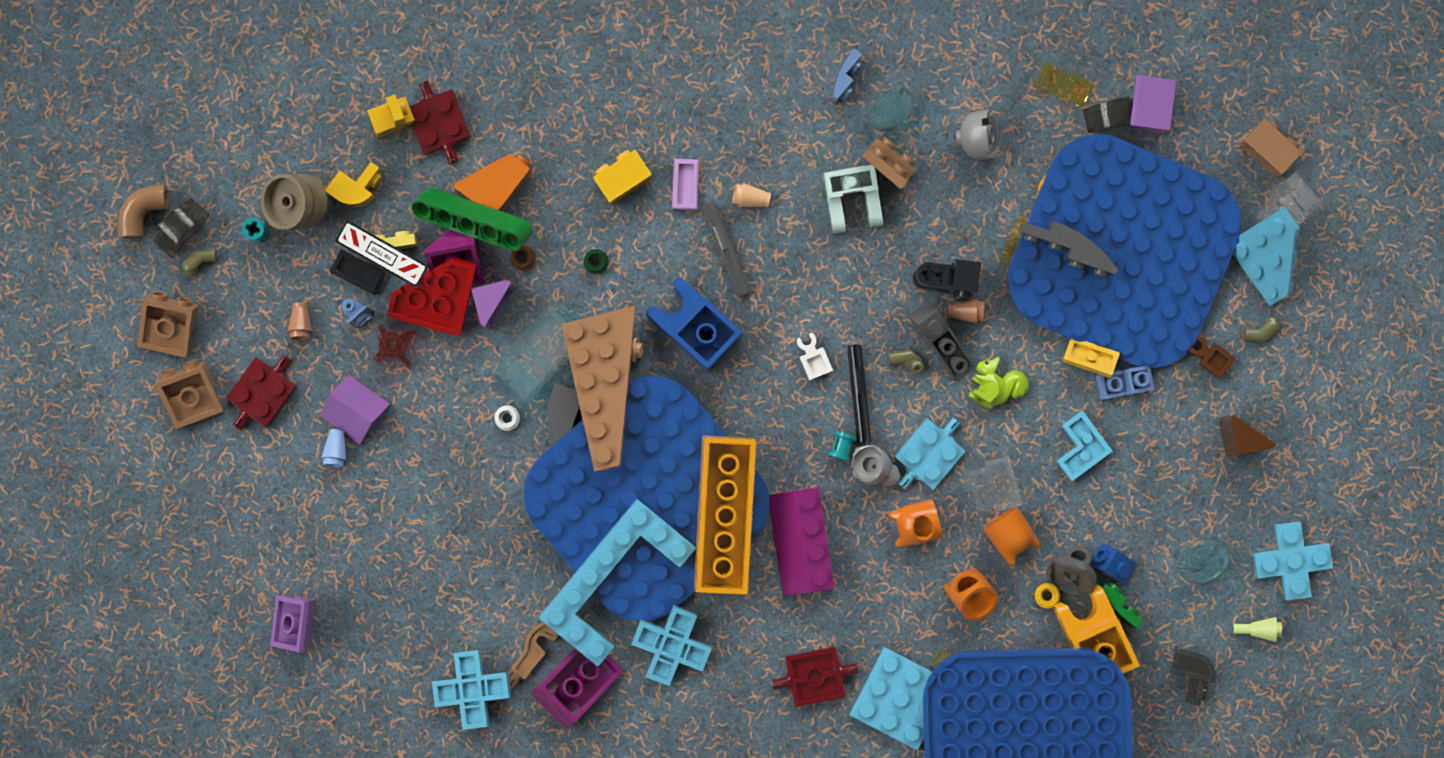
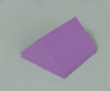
[1130,75,1176,136]
[471,280,516,330]
[320,375,390,445]
[270,595,316,653]

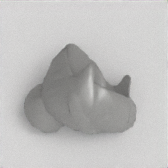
[851,444,900,487]

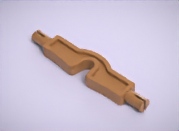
[509,622,559,691]

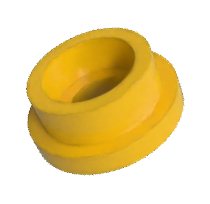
[1034,583,1060,608]

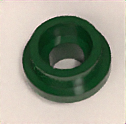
[583,249,609,275]

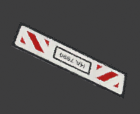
[335,220,428,288]

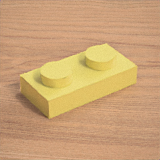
[375,231,418,249]

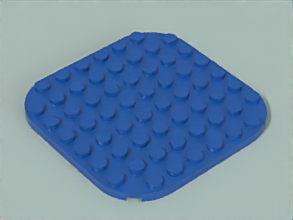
[1007,134,1241,368]
[524,376,769,621]
[923,648,1133,758]

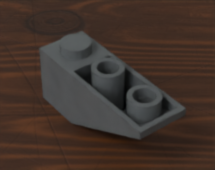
[908,301,975,381]
[547,383,581,445]

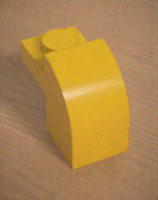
[367,94,414,139]
[325,162,383,207]

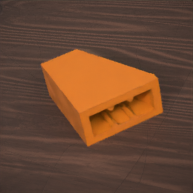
[453,154,532,211]

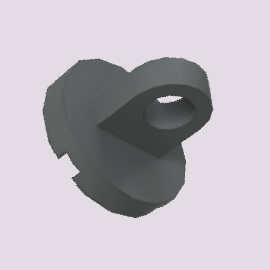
[1046,546,1098,596]

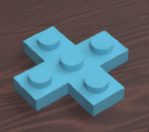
[1252,521,1333,600]
[631,605,712,686]
[432,650,511,730]

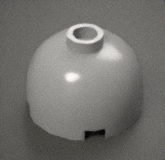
[956,109,998,160]

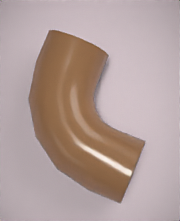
[117,184,170,238]

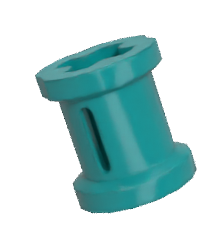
[241,217,269,243]
[827,431,857,462]

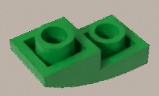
[1099,582,1143,629]

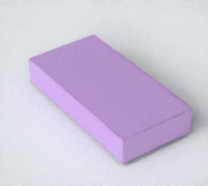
[672,159,699,210]

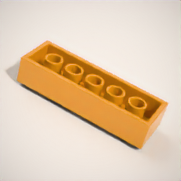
[694,435,756,594]

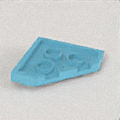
[1233,206,1300,306]

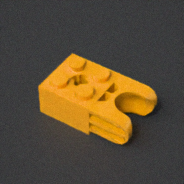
[1053,585,1140,674]

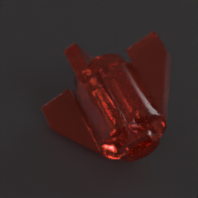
[373,324,417,368]

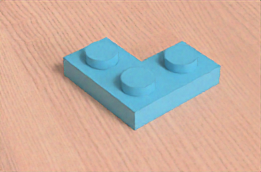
[1056,411,1112,481]

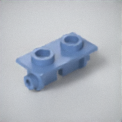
[342,299,375,328]

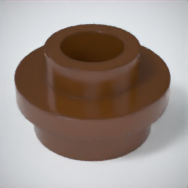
[510,245,536,271]

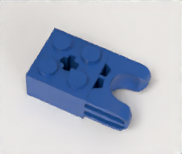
[645,277,742,374]

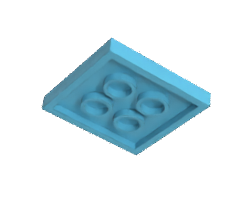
[849,647,932,751]

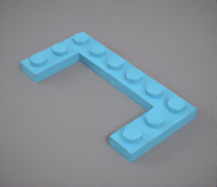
[538,499,696,666]

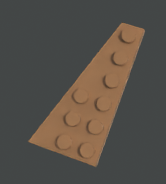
[561,306,637,473]

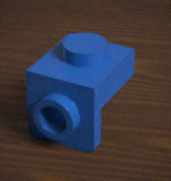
[1091,543,1137,585]

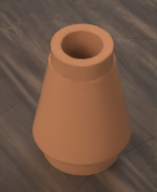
[948,299,985,324]
[287,302,313,341]

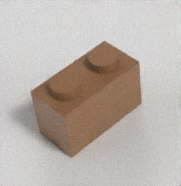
[1239,119,1302,178]

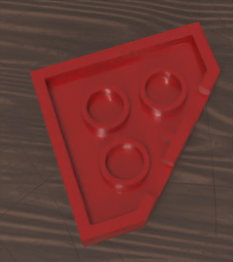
[387,257,478,337]

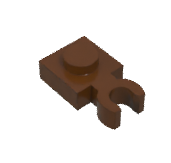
[1188,336,1235,379]

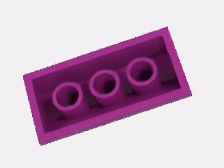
[769,487,834,595]

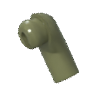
[182,249,217,277]
[1243,317,1280,342]
[888,349,924,374]

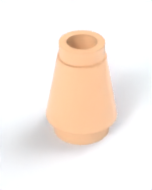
[732,183,771,207]

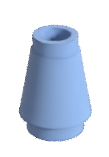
[321,429,347,468]

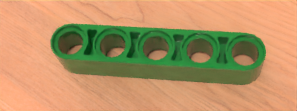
[411,188,533,251]

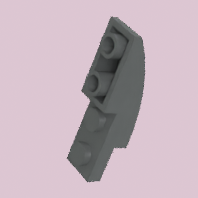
[1019,221,1118,278]

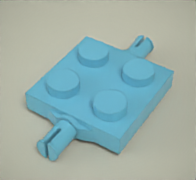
[894,418,965,490]

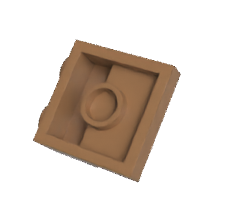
[862,136,917,189]
[137,291,199,358]
[155,359,224,429]

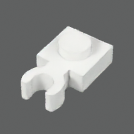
[797,333,833,381]

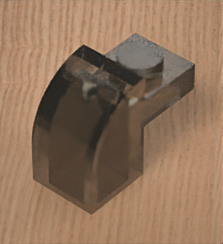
[1083,97,1133,134]
[154,198,210,258]
[1171,647,1216,706]

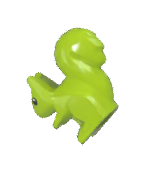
[968,357,1029,408]

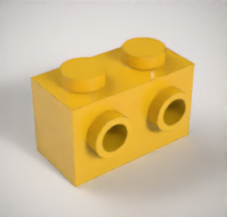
[593,150,653,205]

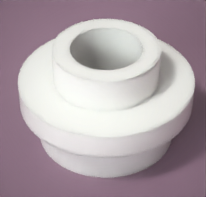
[495,405,520,431]

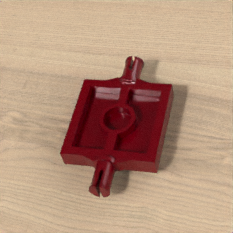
[409,81,471,164]
[226,355,298,430]
[772,646,859,707]

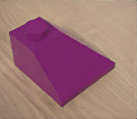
[424,230,485,285]

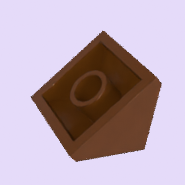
[1219,415,1276,456]

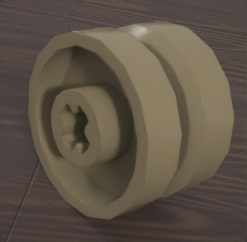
[261,173,327,230]

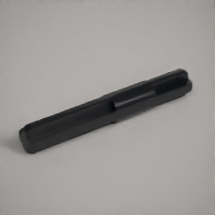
[847,344,871,444]

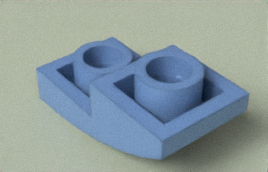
[832,48,862,103]
[1096,365,1155,400]

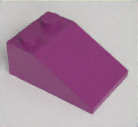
[530,648,624,729]

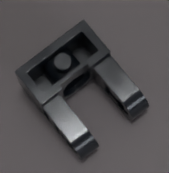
[912,259,982,301]

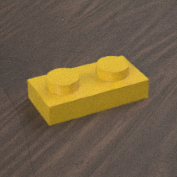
[1062,339,1120,378]

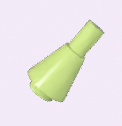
[1233,617,1282,642]

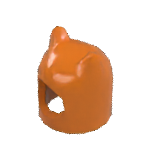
[888,498,943,547]
[983,506,1040,566]
[944,567,998,621]

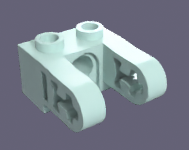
[823,164,883,234]

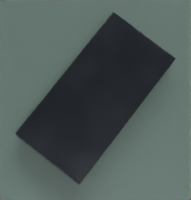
[329,250,386,295]

